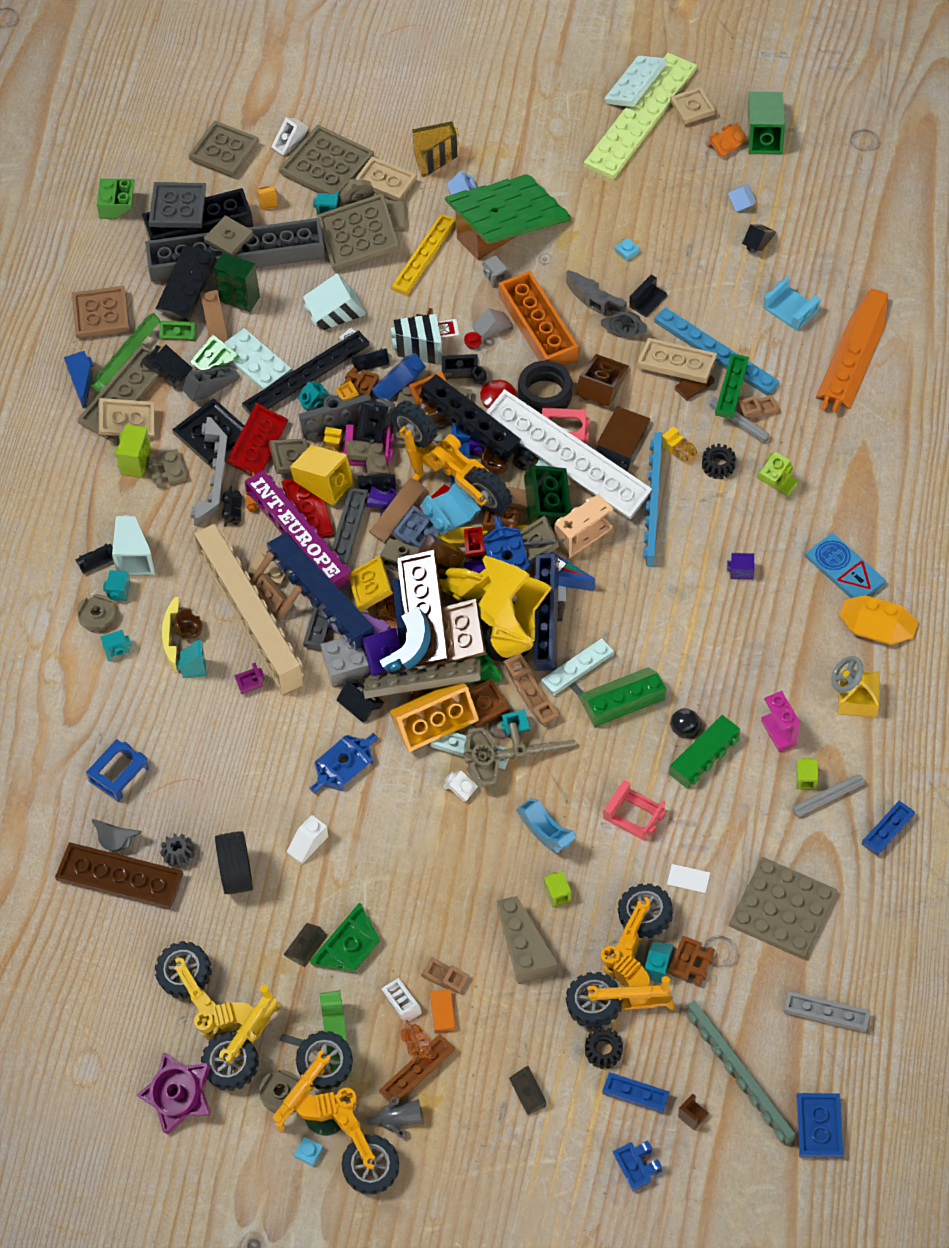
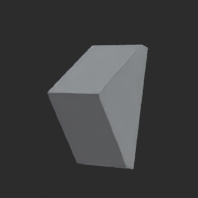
[473,308,512,339]

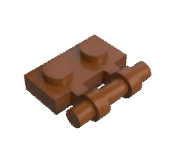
[337,368,380,396]
[482,507,520,532]
[668,936,715,986]

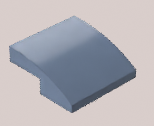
[391,505,439,548]

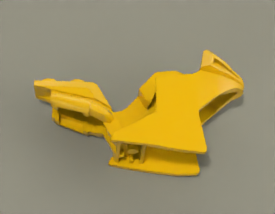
[439,555,552,658]

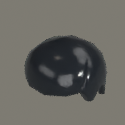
[670,708,702,738]

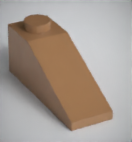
[200,290,228,343]

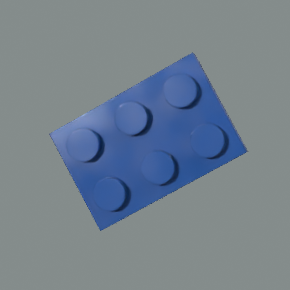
[796,1093,843,1158]

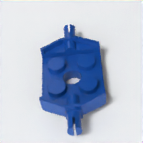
[483,516,530,572]
[309,733,378,794]

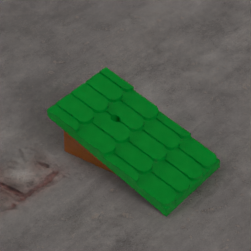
[445,174,571,260]

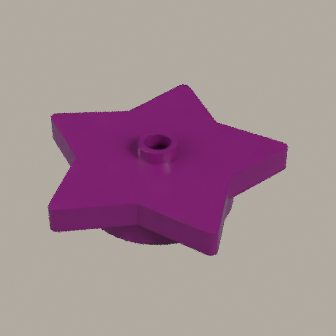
[137,1053,211,1134]

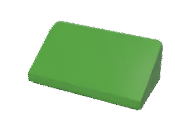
[159,321,197,340]

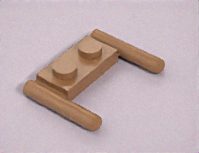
[249,552,302,620]

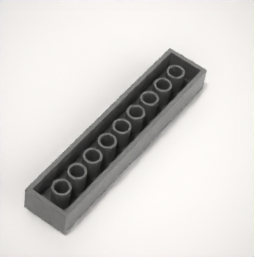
[145,218,325,282]

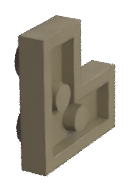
[346,440,388,476]

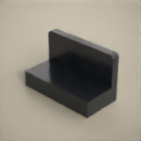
[629,274,667,317]
[336,680,384,722]

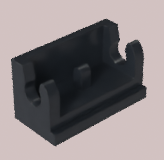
[356,402,388,443]

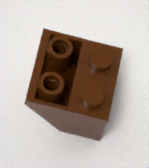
[418,533,466,579]

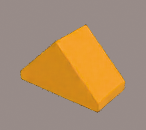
[254,185,278,210]
[335,380,359,401]

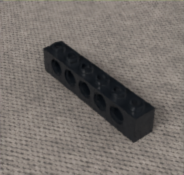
[419,374,521,462]

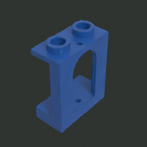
[86,739,149,802]

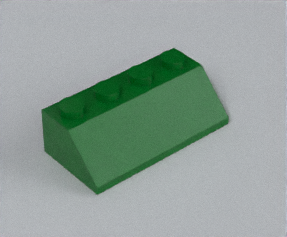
[578,667,666,728]

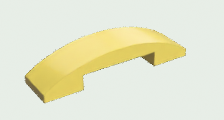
[162,597,181,673]

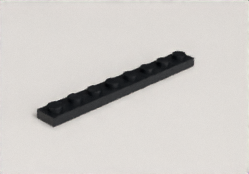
[242,330,370,415]

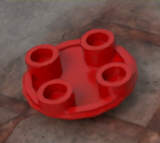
[480,379,516,408]

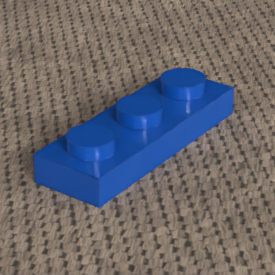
[862,800,915,856]
[602,1072,670,1114]

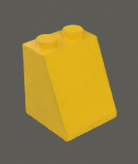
[290,445,354,505]

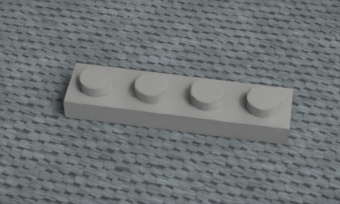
[783,991,871,1033]

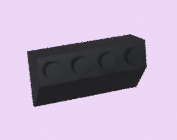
[155,246,216,322]

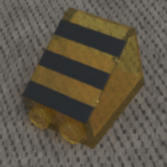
[412,121,460,178]

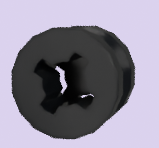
[513,447,535,470]

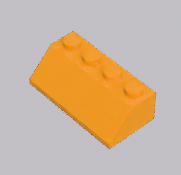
[389,683,479,752]

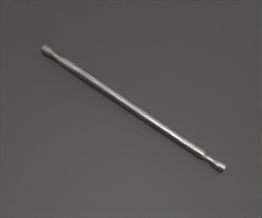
[523,539,564,546]

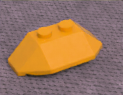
[839,595,919,645]

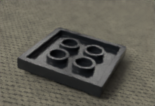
[172,398,245,465]

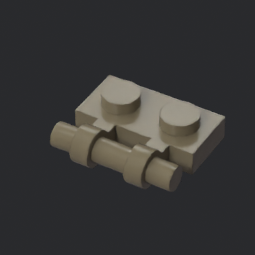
[147,449,188,488]

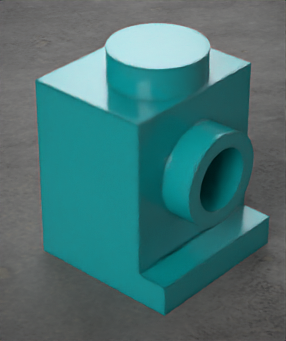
[313,192,340,215]
[100,630,132,661]
[500,709,531,736]

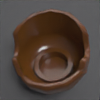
[481,449,509,475]
[173,609,203,640]

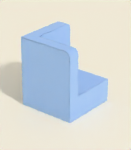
[728,183,756,212]

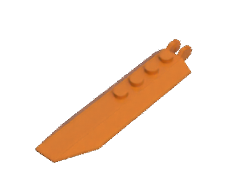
[815,288,888,413]

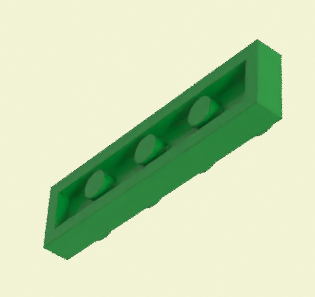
[715,353,749,419]

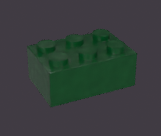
[213,252,260,312]
[524,465,572,527]

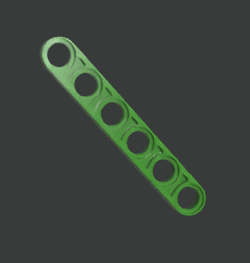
[90,313,160,392]

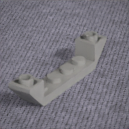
[191,417,227,526]

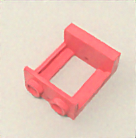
[542,408,590,443]
[603,780,667,841]

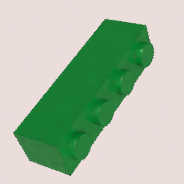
[669,714,740,789]

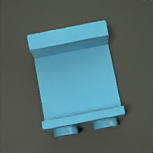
[764,276,821,331]
[420,483,481,535]

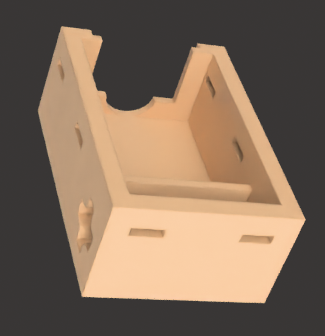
[555,494,613,558]

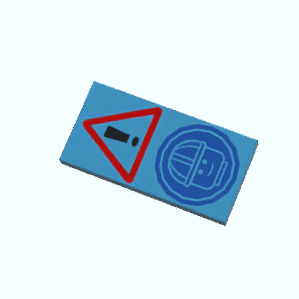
[805,532,886,598]

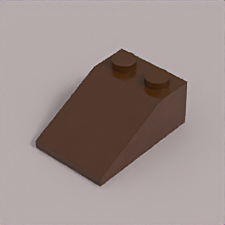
[575,354,629,406]

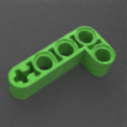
[319,990,351,1076]

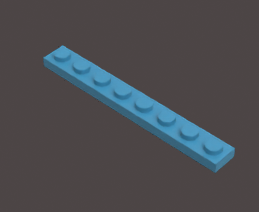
[654,307,779,396]
[643,432,662,567]

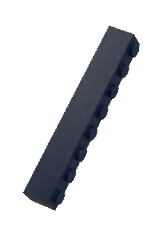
[266,532,374,650]

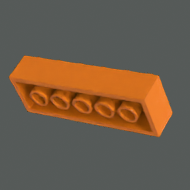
[498,271,579,366]

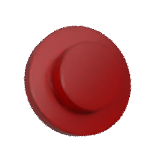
[464,332,482,349]

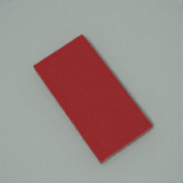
[226,403,289,476]
[281,479,334,539]

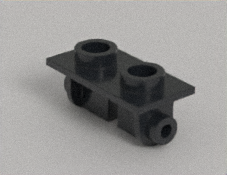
[351,348,390,372]
[596,445,632,471]
[358,473,396,493]
[222,486,242,527]
[75,543,114,574]

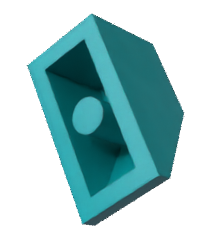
[177,640,206,678]
[644,941,674,983]

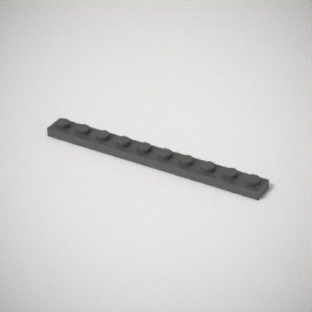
[303,487,368,650]

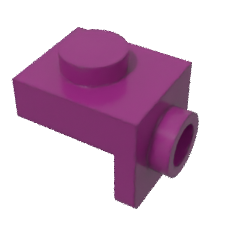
[234,663,265,695]

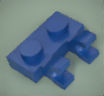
[612,1140,662,1192]

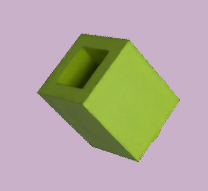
[796,757,818,790]
[544,871,572,907]

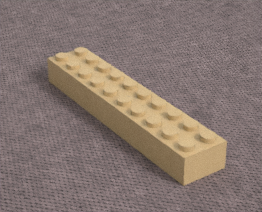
[194,524,304,695]

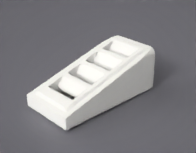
[381,978,422,1024]

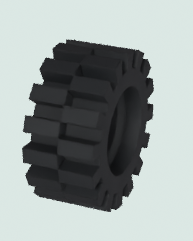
[702,444,736,479]
[585,1027,623,1069]

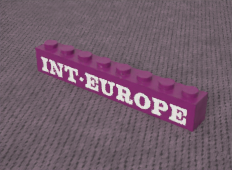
[245,470,351,589]

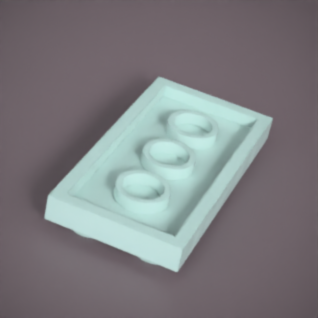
[604,56,667,107]
[224,328,292,390]

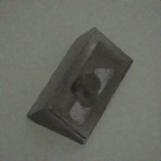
[284,923,327,967]
[509,1066,546,1115]

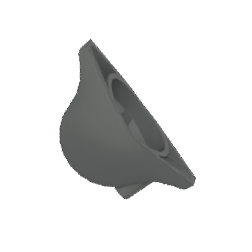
[601,311,647,338]
[92,819,142,851]

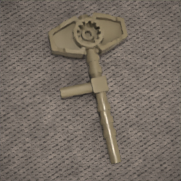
[463,723,576,788]

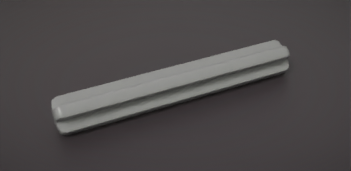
[708,397,769,443]
[792,775,864,816]

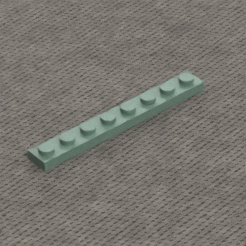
[687,1001,795,1146]

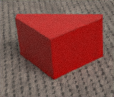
[463,527,485,558]

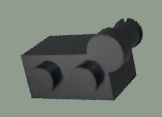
[142,344,193,388]
[442,354,487,384]

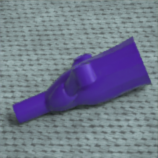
[366,486,411,516]

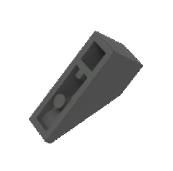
[182,365,240,401]

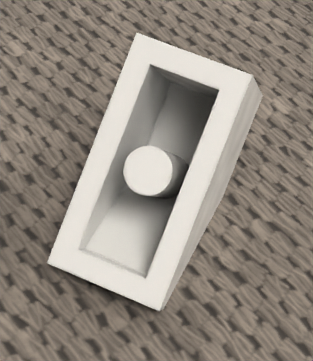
[271,117,309,156]
[286,815,328,865]

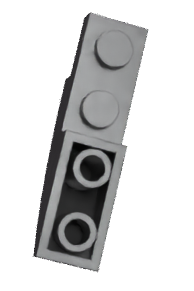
[566,270,627,316]

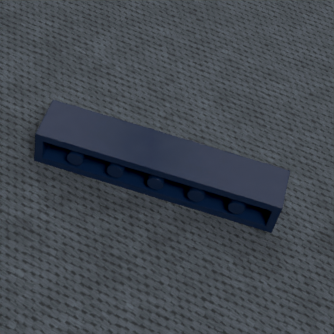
[533,554,559,671]

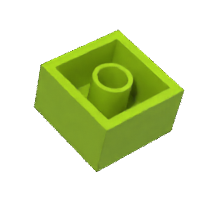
[115,424,152,478]

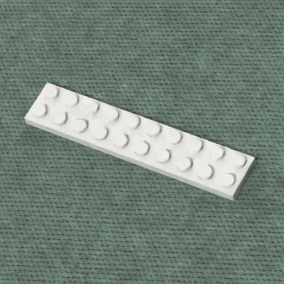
[487,389,652,519]

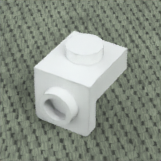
[443,771,478,802]

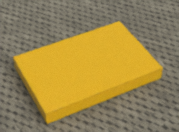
[350,555,393,612]

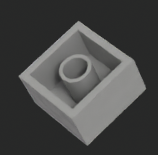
[320,638,370,687]

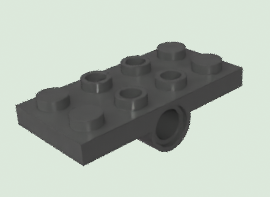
[298,394,371,440]

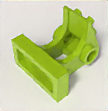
[757,451,799,497]

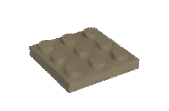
[189,120,259,177]

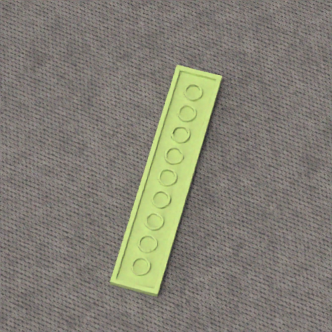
[584,53,697,180]

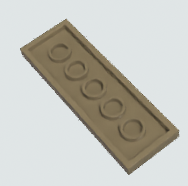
[77,344,160,439]
[363,658,482,699]

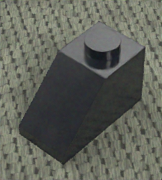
[742,224,776,253]

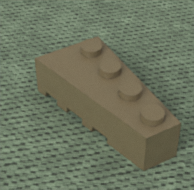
[497,896,558,984]

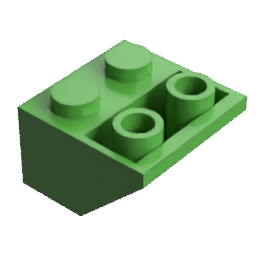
[97,179,135,219]

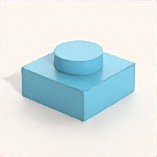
[615,238,640,261]
[294,1137,324,1167]

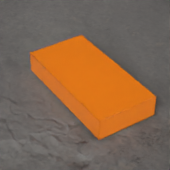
[430,989,455,1033]

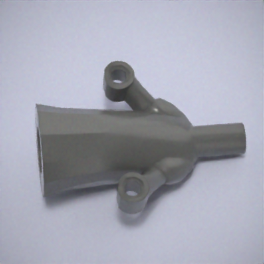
[366,1095,423,1138]

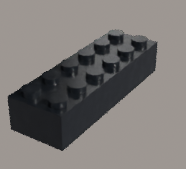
[142,188,254,241]

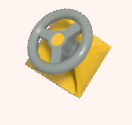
[831,656,880,717]

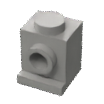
[482,255,508,287]

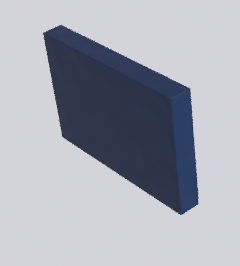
[392,579,406,648]

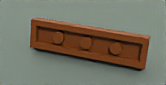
[379,1034,455,1107]

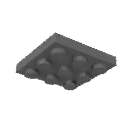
[149,182,207,228]

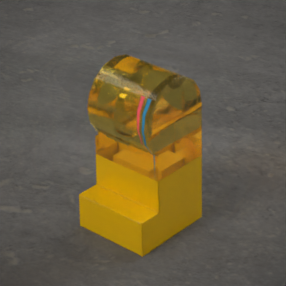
[661,426,697,463]
[321,427,343,452]

